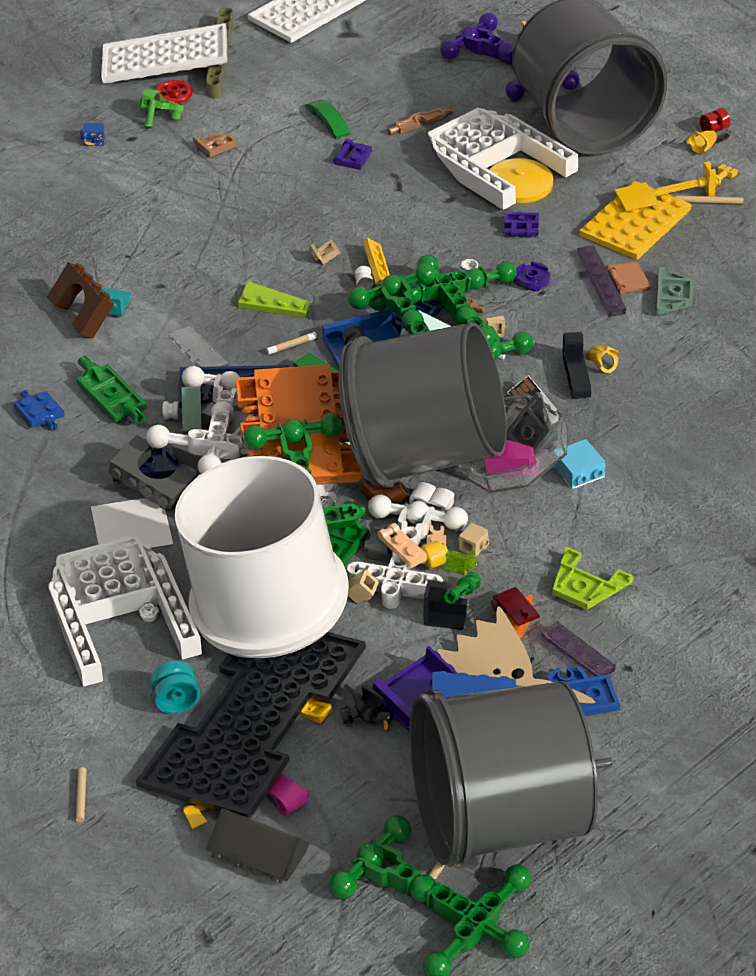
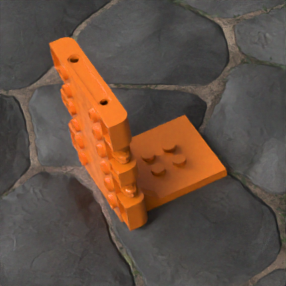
[236,364,363,485]

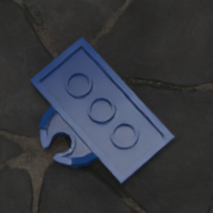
[548,666,620,716]

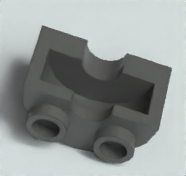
[364,526,394,563]

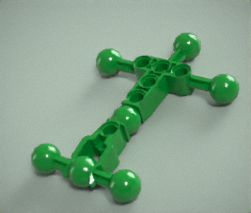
[348,263,495,347]
[329,815,532,976]

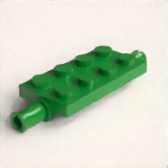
[77,355,147,423]
[328,504,369,567]

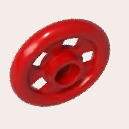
[155,80,193,104]

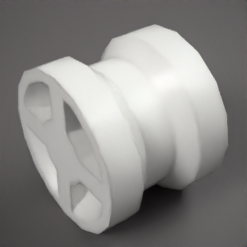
[163,401,179,420]

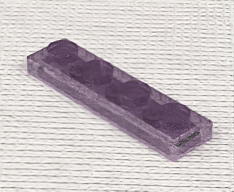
[543,621,616,677]

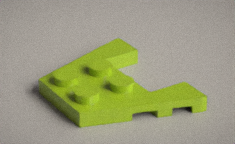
[552,546,634,610]

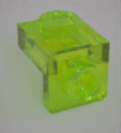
[446,549,477,576]

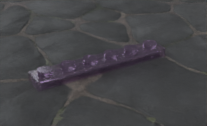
[577,245,626,317]

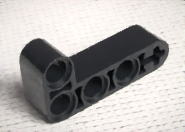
[562,332,591,399]

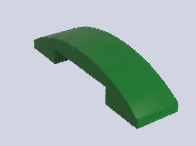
[306,100,350,139]

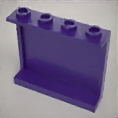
[372,646,458,732]

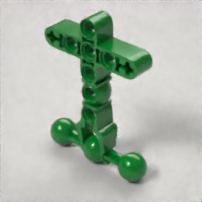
[243,413,360,530]

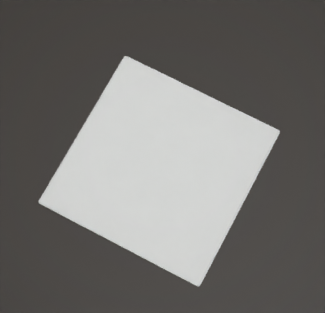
[91,498,173,548]

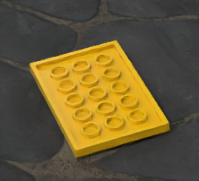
[579,181,692,260]

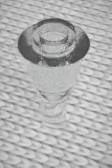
[320,484,340,508]

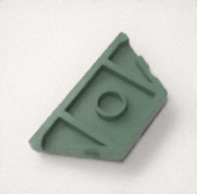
[656,267,694,315]

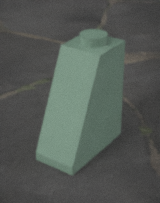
[182,386,202,435]

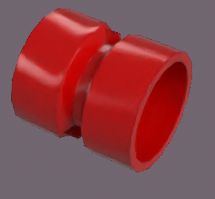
[699,108,731,132]

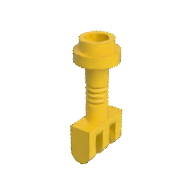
[715,164,738,188]

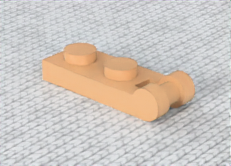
[377,522,427,568]

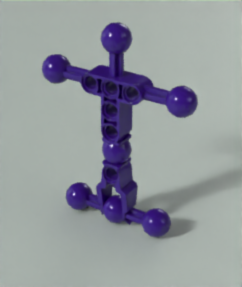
[440,12,580,100]

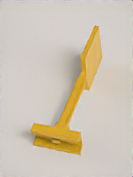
[614,161,716,212]

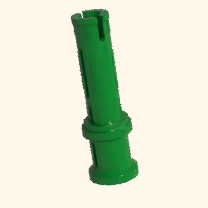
[444,572,481,604]

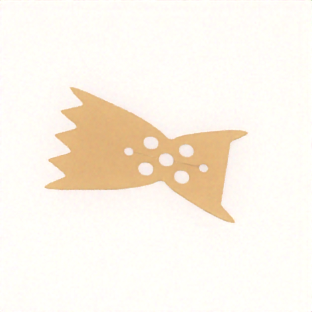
[438,607,595,703]

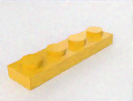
[363,238,390,285]

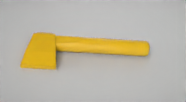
[183,805,208,830]

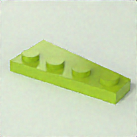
[238,281,311,318]

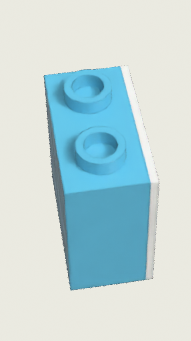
[553,439,606,489]

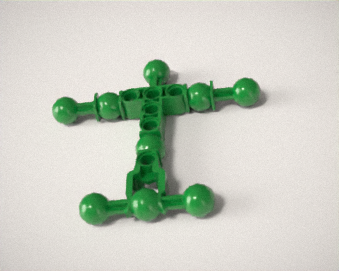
[369,254,534,360]

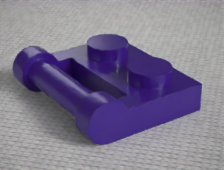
[333,139,372,170]

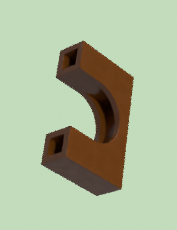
[47,262,115,338]

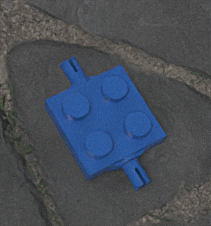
[14,390,64,430]

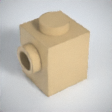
[459,523,489,557]
[348,569,379,604]

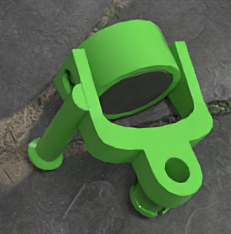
[140,88,184,127]

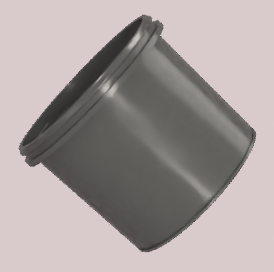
[512,0,667,155]
[339,322,507,488]
[410,681,598,868]

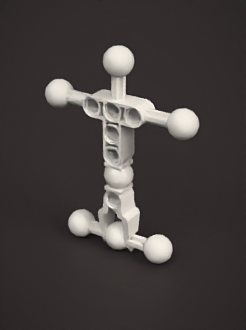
[146,366,261,474]

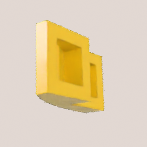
[299,698,333,724]

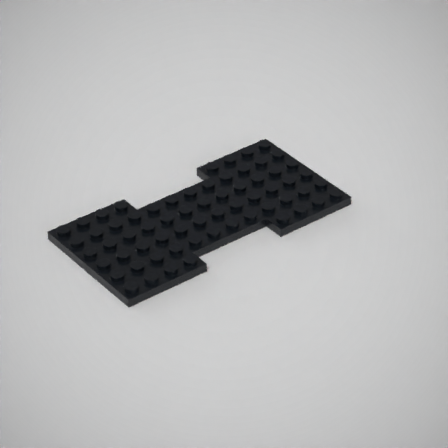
[136,632,366,820]

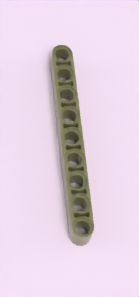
[206,7,234,99]

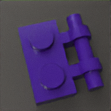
[504,212,539,237]

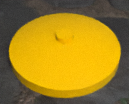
[489,158,553,203]

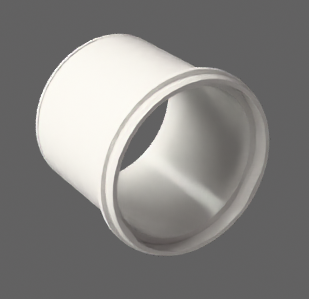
[175,456,349,658]

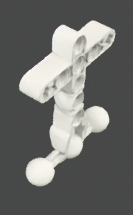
[347,494,468,609]

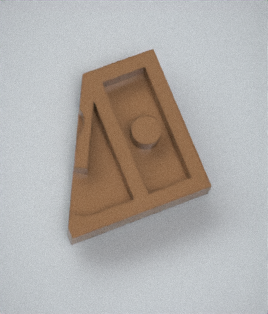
[193,133,238,157]

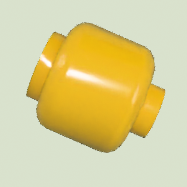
[421,540,449,569]

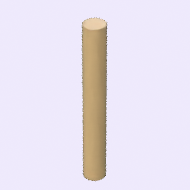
[76,767,86,822]

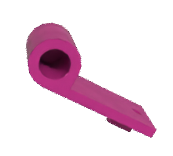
[267,774,309,816]

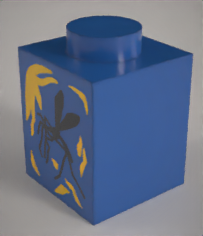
[80,123,105,146]

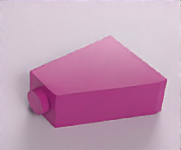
[484,439,538,474]

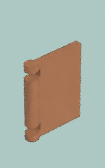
[606,262,651,295]

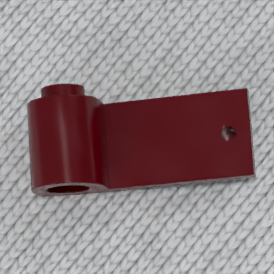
[491,587,540,626]

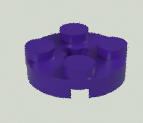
[515,262,550,292]

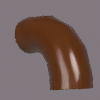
[357,480,410,504]

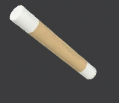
[266,332,317,355]

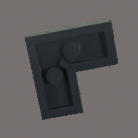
[423,580,467,630]

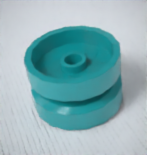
[150,661,200,714]

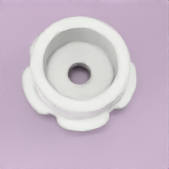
[139,603,159,622]

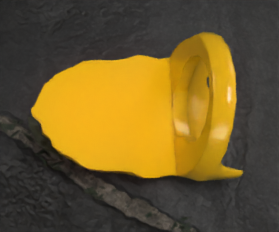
[686,131,717,154]
[585,345,619,373]

